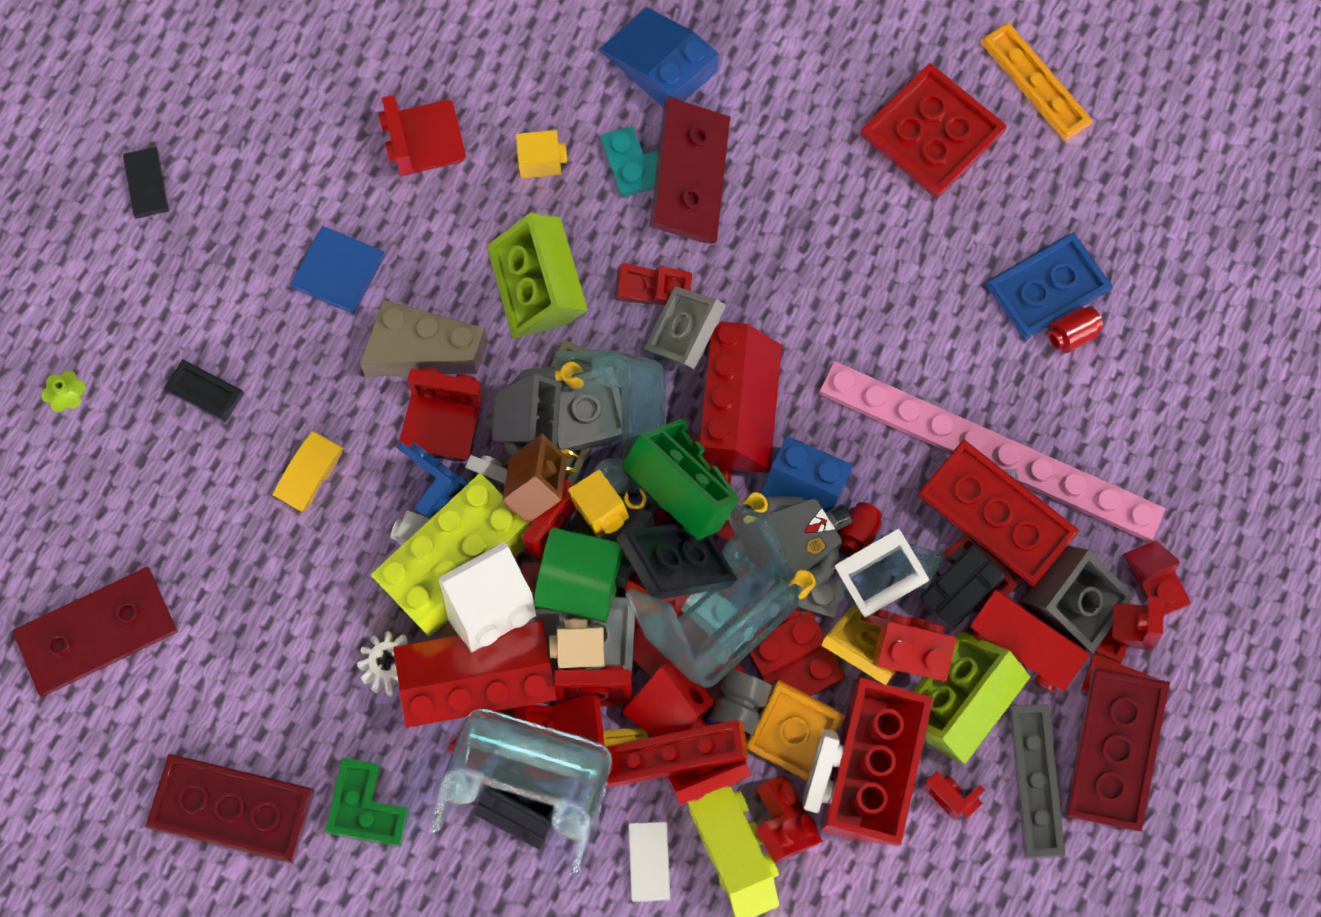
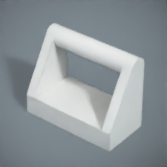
[834,529,930,618]

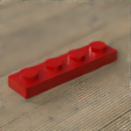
[598,719,748,789]

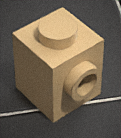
[550,618,604,668]

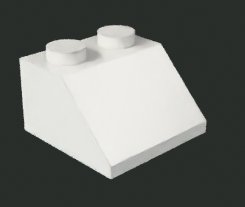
[439,542,536,652]

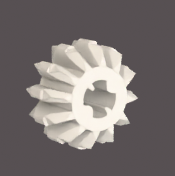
[357,632,407,696]

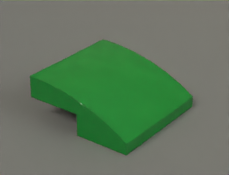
[533,528,624,623]

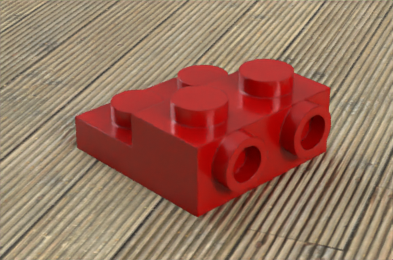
[744,609,845,697]

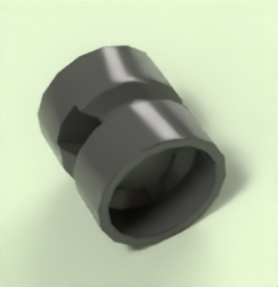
[709,669,772,737]

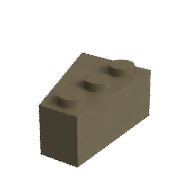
[360,300,488,377]

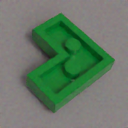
[325,757,409,847]

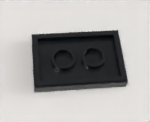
[616,523,738,601]

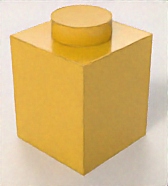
[516,130,567,178]
[568,469,629,538]

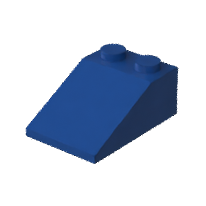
[599,7,719,108]

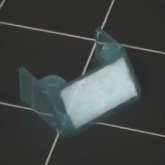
[555,350,666,502]
[626,505,800,688]
[431,709,612,876]

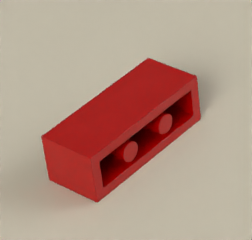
[970,589,1090,692]

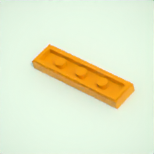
[981,22,1093,142]

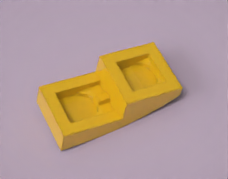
[272,431,344,512]

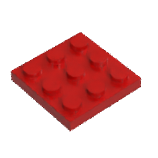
[861,63,1007,199]

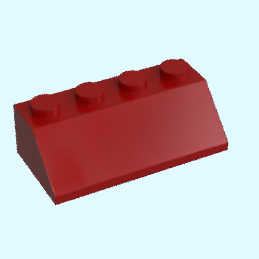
[700,321,782,473]
[393,619,557,728]
[819,678,933,846]

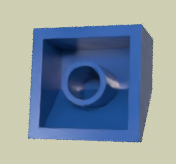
[761,435,853,513]

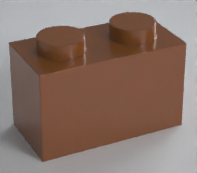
[502,434,567,524]

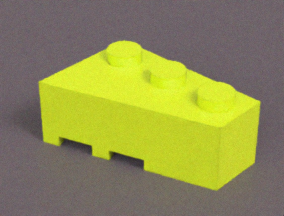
[687,787,779,917]

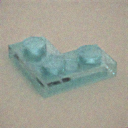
[843,533,942,603]

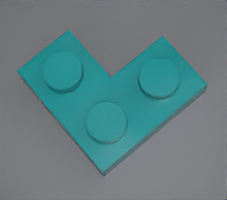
[600,125,658,198]

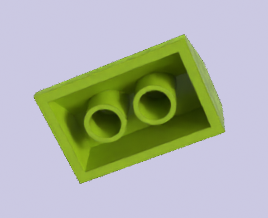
[486,213,588,339]
[913,631,1030,765]

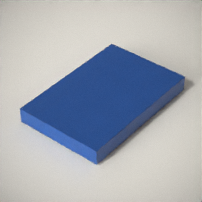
[986,232,1113,341]

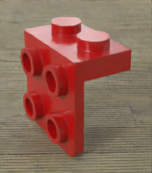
[378,94,466,176]
[399,367,485,461]
[861,609,957,682]
[515,694,606,783]

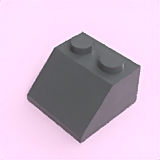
[1022,546,1134,654]

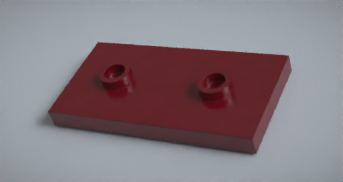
[649,97,731,244]
[12,566,178,697]
[1065,667,1170,832]
[145,753,315,864]

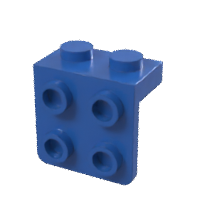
[396,442,468,519]

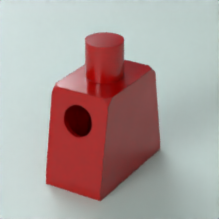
[622,654,713,737]

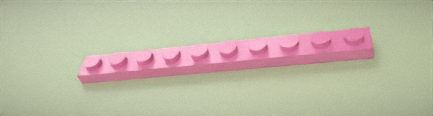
[819,361,1166,543]

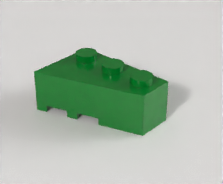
[621,418,739,540]

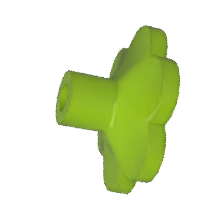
[41,371,86,412]

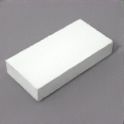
[629,822,670,902]

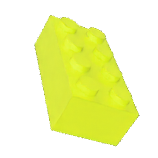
[371,473,531,638]

